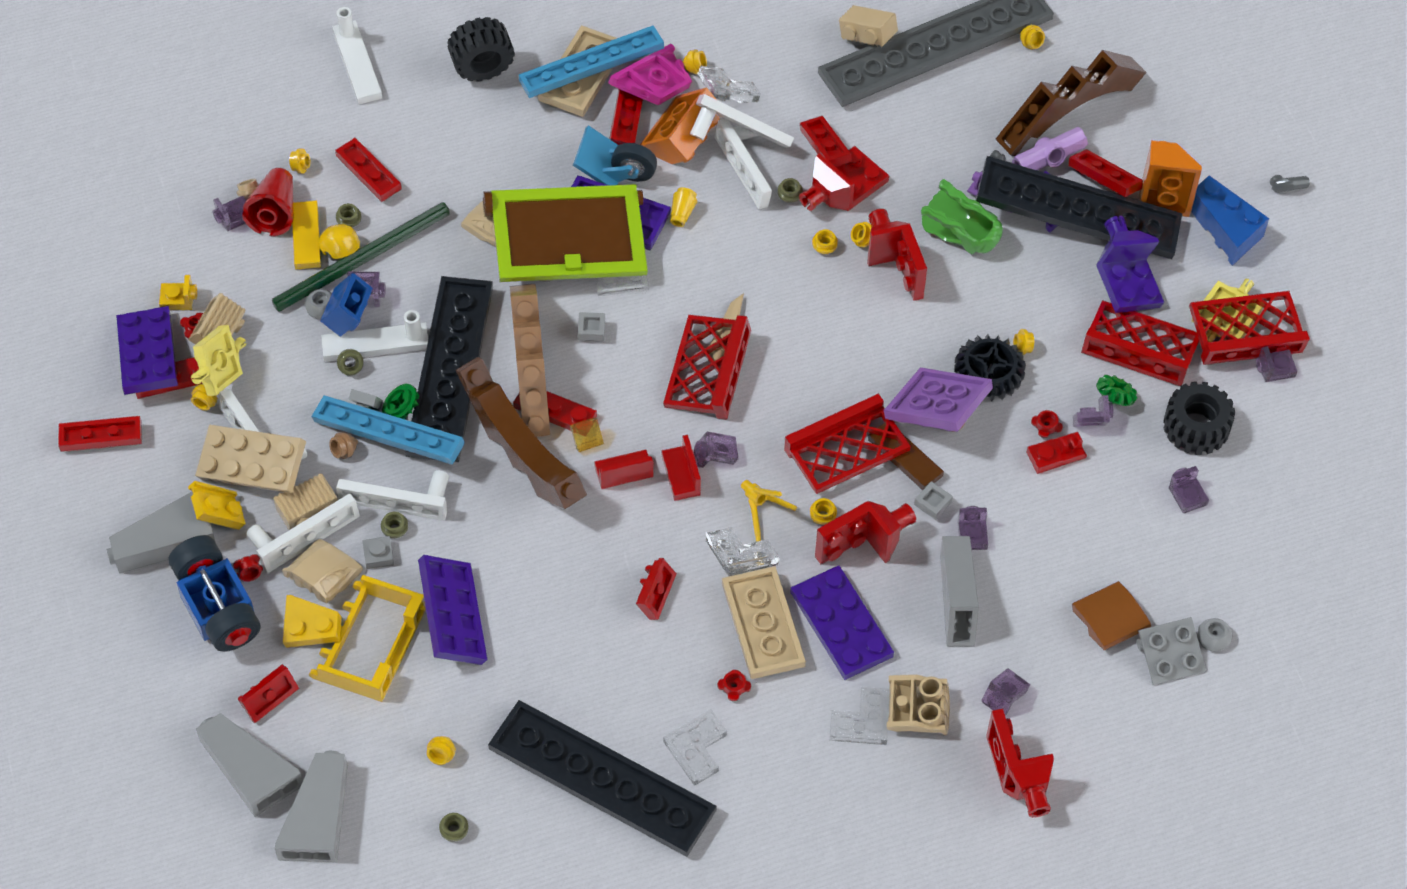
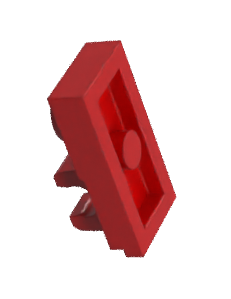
[1026,432,1087,474]
[636,558,677,620]
[238,664,300,723]

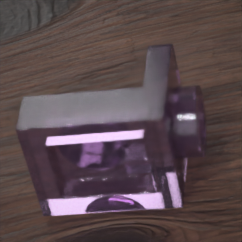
[212,196,246,232]
[348,271,386,307]
[1256,347,1297,382]
[1073,395,1113,427]
[694,431,739,468]
[1168,466,1209,514]
[957,506,988,550]
[982,668,1031,716]

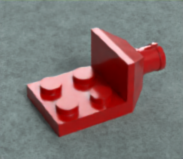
[799,146,889,211]
[867,208,927,301]
[815,501,917,564]
[986,709,1054,818]

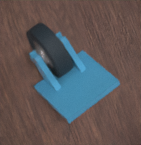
[572,125,657,185]

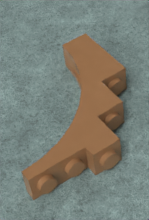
[510,284,550,437]

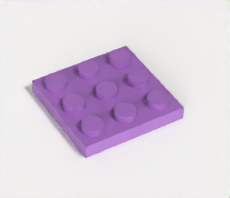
[884,367,993,432]

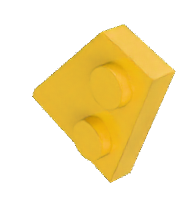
[283,595,342,648]

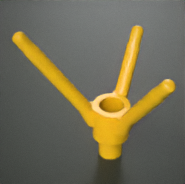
[741,480,797,543]

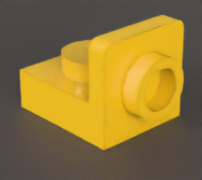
[159,275,198,310]

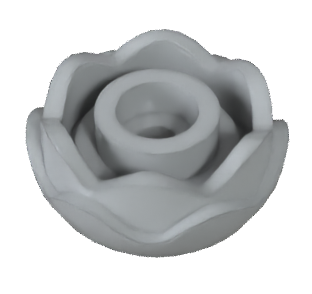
[305,289,332,320]
[1197,618,1232,651]

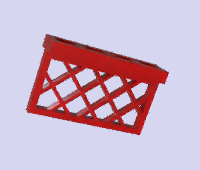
[1189,291,1310,365]
[1081,300,1199,386]
[663,314,751,420]
[784,393,911,494]

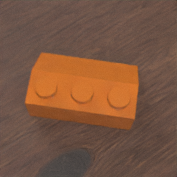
[640,87,720,164]
[1139,140,1202,217]

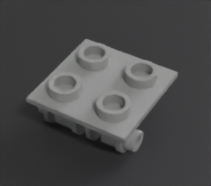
[1136,617,1206,685]

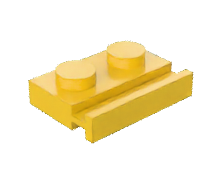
[188,481,246,530]

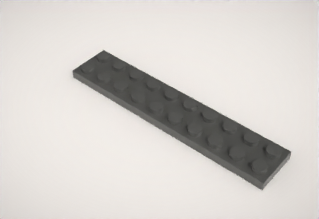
[818,0,1054,107]

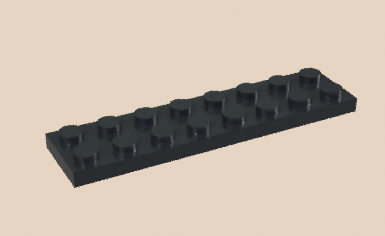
[975,156,1183,260]
[405,276,493,462]
[488,700,717,857]

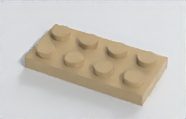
[538,25,617,117]
[195,425,306,493]
[722,566,806,679]

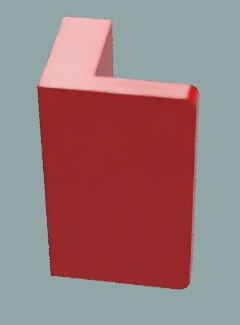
[661,435,701,501]
[594,449,654,489]

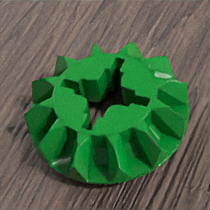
[1096,375,1137,406]
[382,384,420,420]

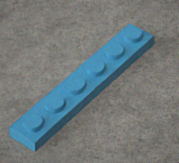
[519,25,664,98]
[311,395,465,465]

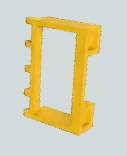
[309,575,426,702]

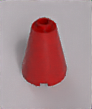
[242,168,294,236]

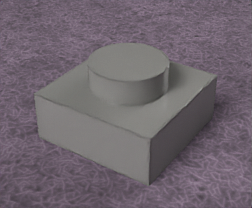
[578,312,606,341]
[349,389,383,410]
[914,481,953,520]
[362,536,394,569]

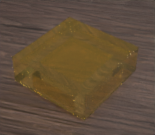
[570,417,604,452]

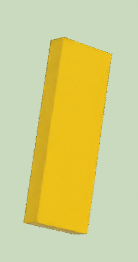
[292,200,321,270]

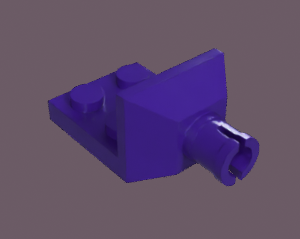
[1096,216,1165,313]

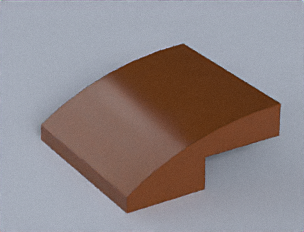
[1072,581,1151,650]

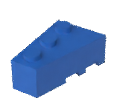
[1191,175,1270,266]

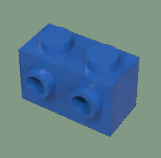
[320,273,373,337]

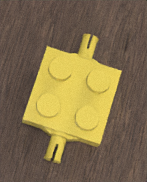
[1191,278,1263,342]
[191,325,246,396]

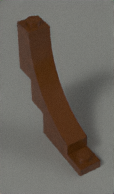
[995,50,1147,156]
[456,357,587,509]

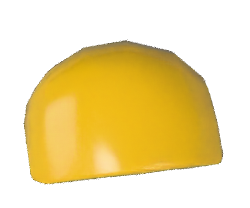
[318,224,360,259]

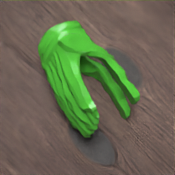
[921,179,1003,254]

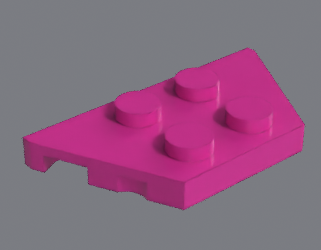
[608,43,692,105]

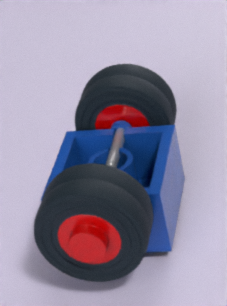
[168,535,261,652]

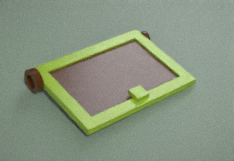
[483,184,648,282]

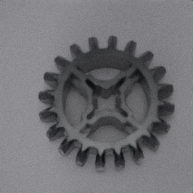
[954,334,1026,402]

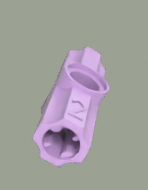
[1012,127,1088,171]

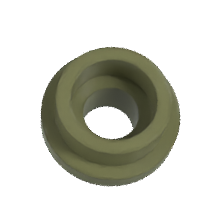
[777,178,803,202]
[336,203,361,227]
[337,349,363,375]
[381,511,408,538]
[439,813,469,842]

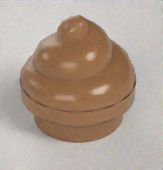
[329,432,358,459]

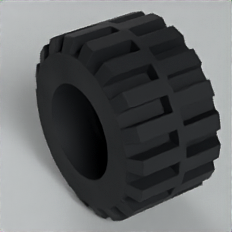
[447,17,515,82]
[1163,381,1235,455]

